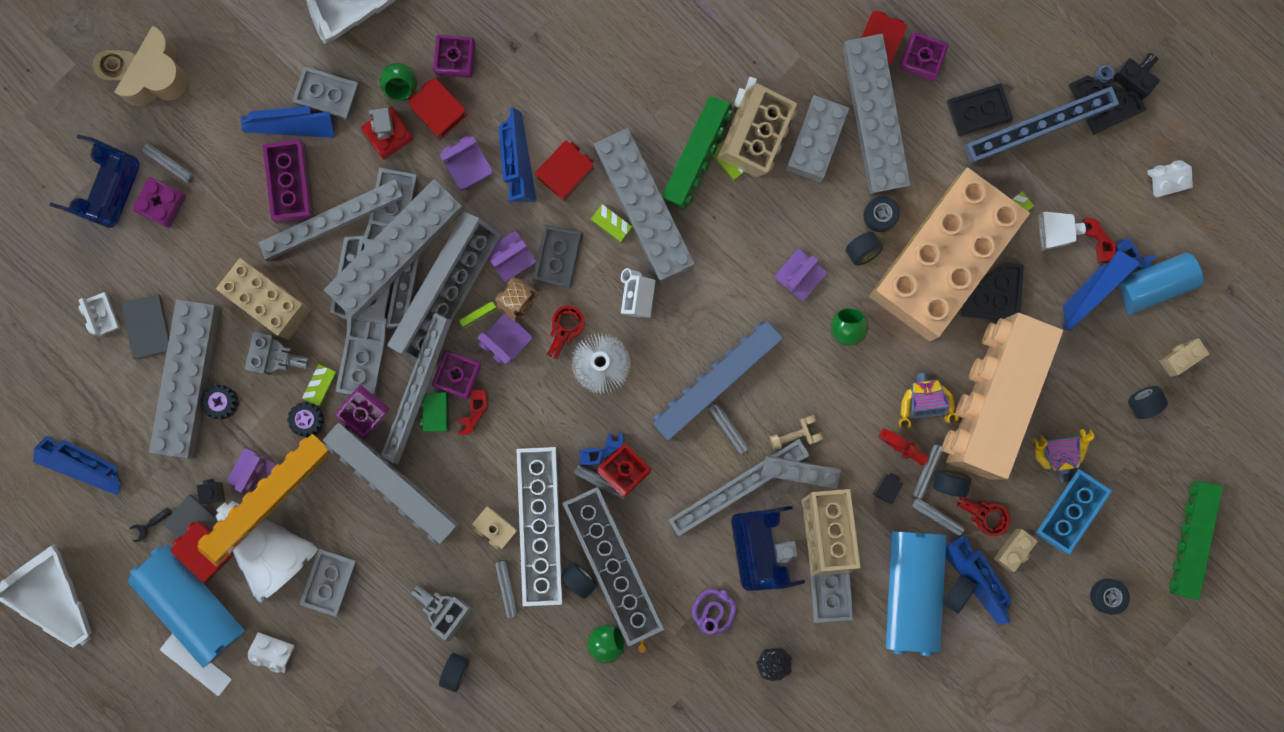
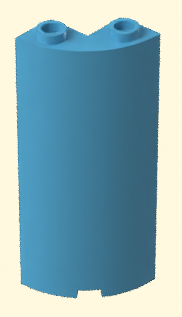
[886,531,947,656]
[127,544,245,669]

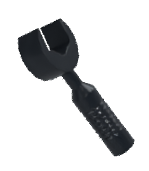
[129,507,172,542]

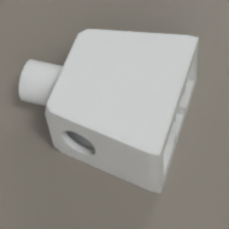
[1038,212,1086,251]

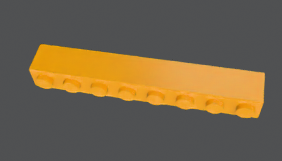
[198,434,329,567]

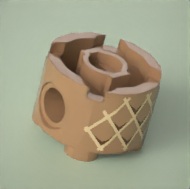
[495,277,538,323]

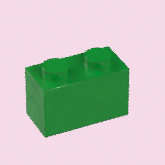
[420,392,449,432]

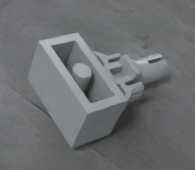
[245,332,310,375]
[411,585,474,641]

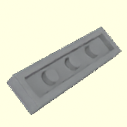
[762,455,841,489]

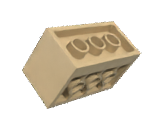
[717,83,797,178]
[216,258,312,340]
[802,489,861,577]

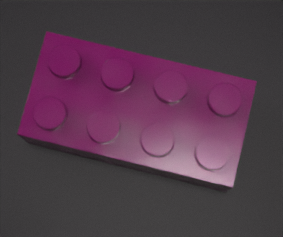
[262,140,314,224]

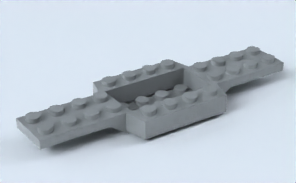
[330,168,422,396]

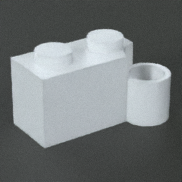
[621,268,656,318]

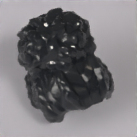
[756,648,793,681]

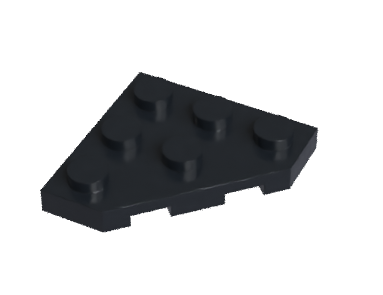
[1068,75,1146,135]
[961,263,1024,320]

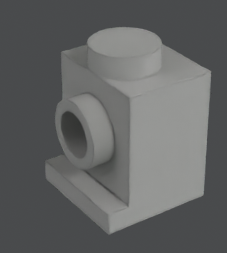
[369,108,394,139]
[773,540,798,563]

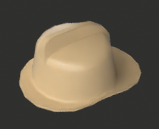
[93,50,135,81]

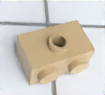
[1159,338,1209,377]
[472,506,518,549]
[993,528,1038,572]

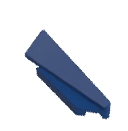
[241,106,335,138]
[499,108,537,202]
[1063,250,1139,331]
[33,436,121,495]
[945,535,1011,624]

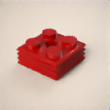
[361,107,414,160]
[597,444,651,498]

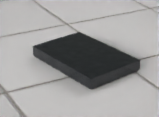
[946,83,1013,137]

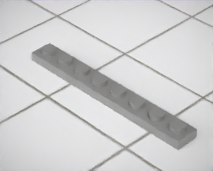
[258,179,404,261]
[381,313,452,464]
[668,439,809,536]

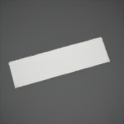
[160,633,232,696]

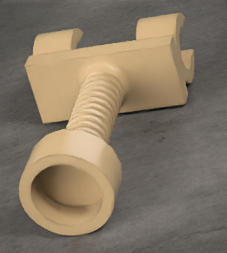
[769,415,823,451]

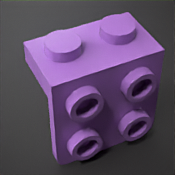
[439,136,492,190]
[478,314,532,366]

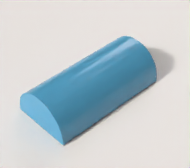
[1118,252,1204,315]
[1035,469,1112,555]

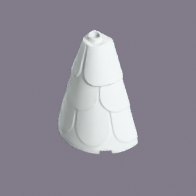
[306,0,396,44]
[216,501,318,602]
[0,544,92,648]

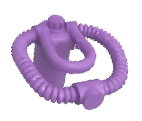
[692,588,737,634]

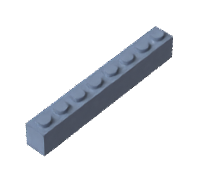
[964,86,1119,165]
[653,321,782,441]

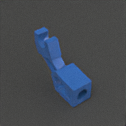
[1116,238,1157,269]
[579,433,623,465]

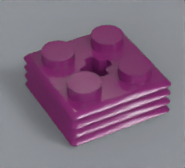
[900,32,949,81]
[433,35,475,78]
[132,177,186,228]
[432,350,482,399]
[335,385,390,439]

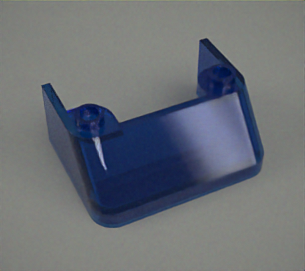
[49,134,140,228]
[731,505,805,591]

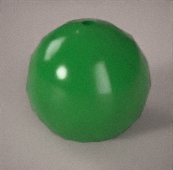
[379,63,418,101]
[830,308,869,346]
[587,624,624,664]

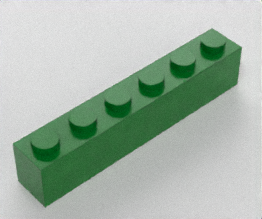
[662,95,734,211]
[1169,481,1223,600]

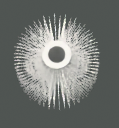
[571,333,631,394]

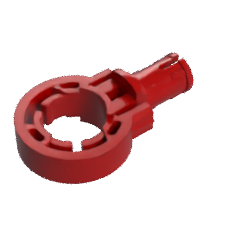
[547,306,584,359]
[878,428,929,466]
[957,497,1010,536]

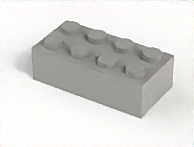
[785,95,849,183]

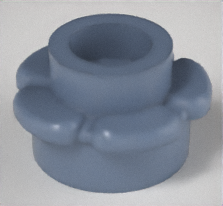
[1095,65,1114,83]

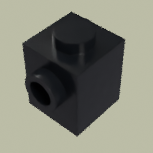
[872,473,903,504]
[197,479,225,505]

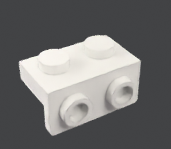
[1147,160,1193,197]
[79,292,120,337]
[248,632,295,673]

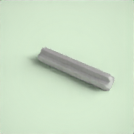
[143,143,193,183]
[709,403,749,454]
[913,444,943,499]
[574,465,624,499]
[912,498,965,535]
[495,561,517,618]

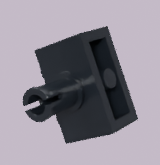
[1113,53,1160,100]

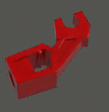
[1082,219,1116,263]
[458,390,488,435]

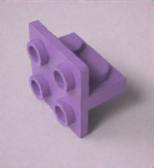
[488,231,536,282]
[774,249,827,301]
[227,448,277,493]

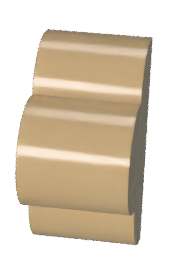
[114,26,188,106]

